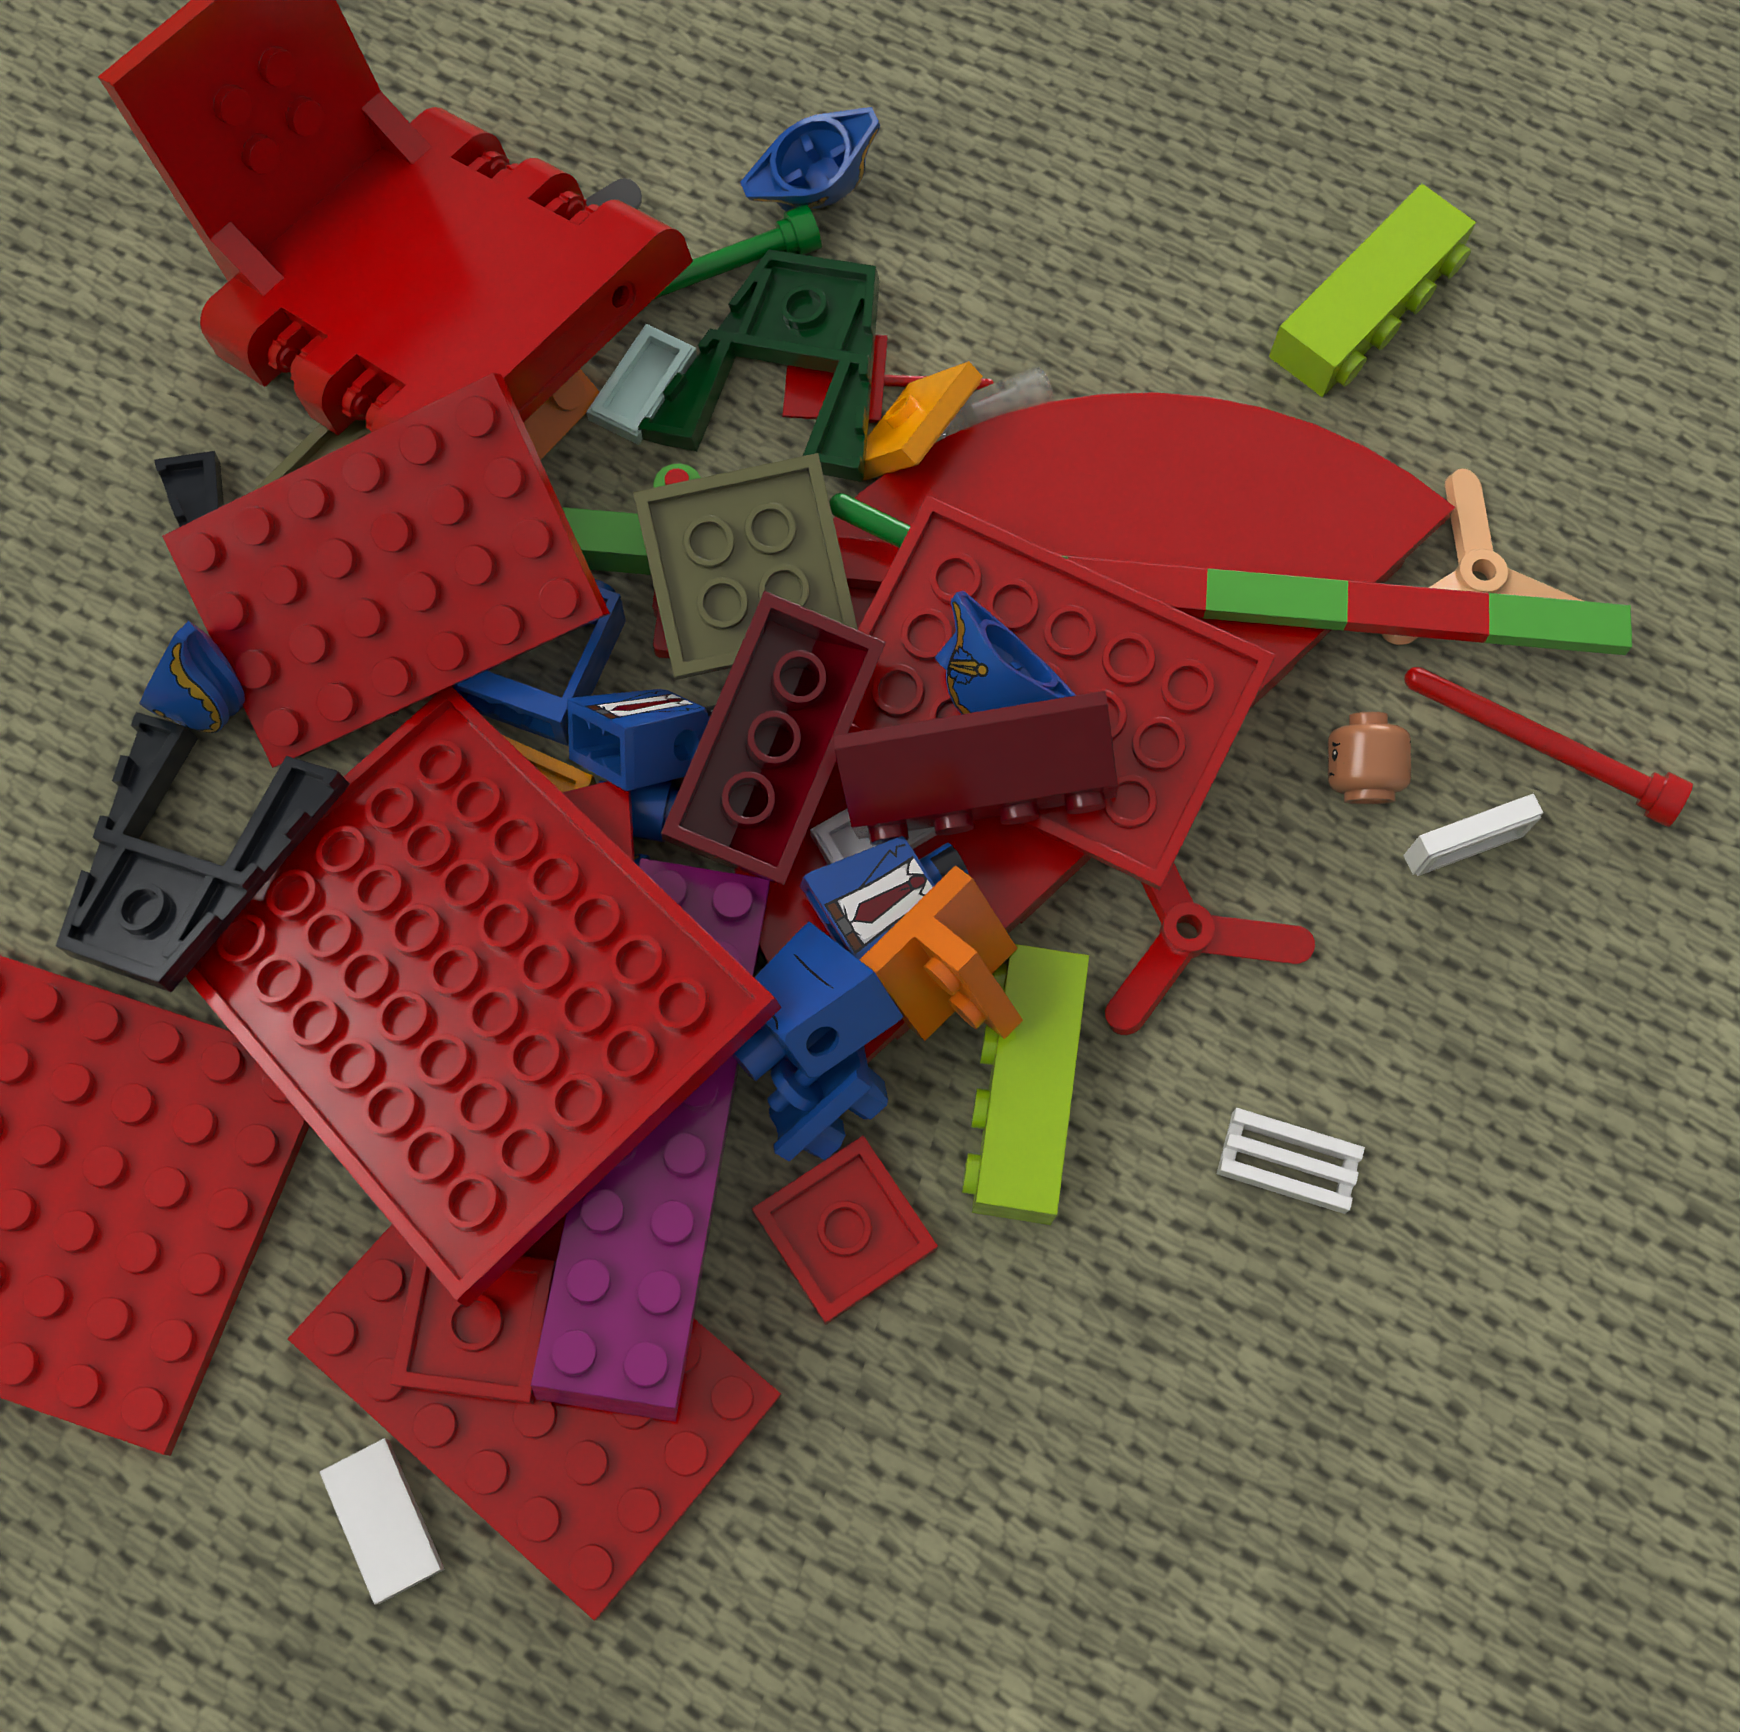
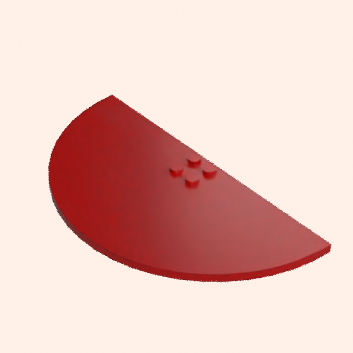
[734,392,1455,1064]

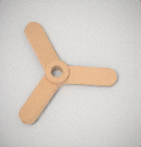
[1382,468,1583,645]

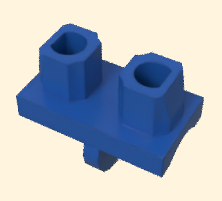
[767,1046,888,1162]

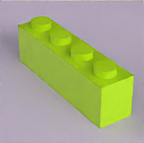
[1269,183,1476,398]
[962,944,1089,1225]

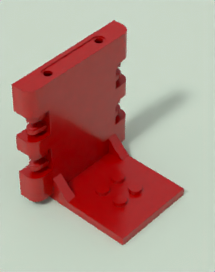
[98,0,693,435]

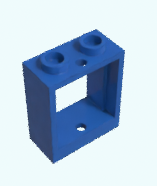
[453,579,626,746]

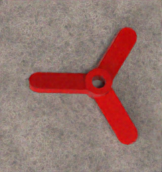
[1105,863,1315,1035]

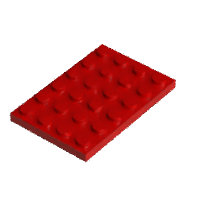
[162,373,610,768]
[848,495,1276,890]
[287,1214,782,1621]

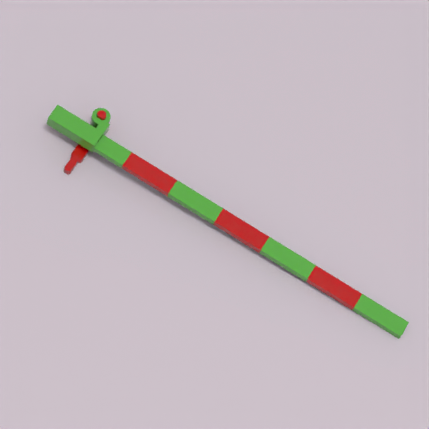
[563,463,1632,658]

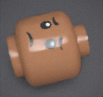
[1328,712,1411,804]

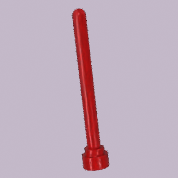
[1404,667,1693,827]

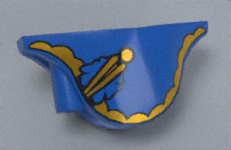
[740,107,880,211]
[935,590,1076,714]
[139,621,245,733]

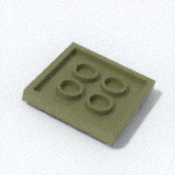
[633,453,858,680]

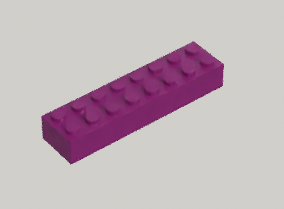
[531,858,770,1422]

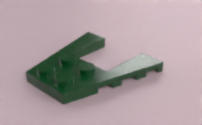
[638,249,880,482]

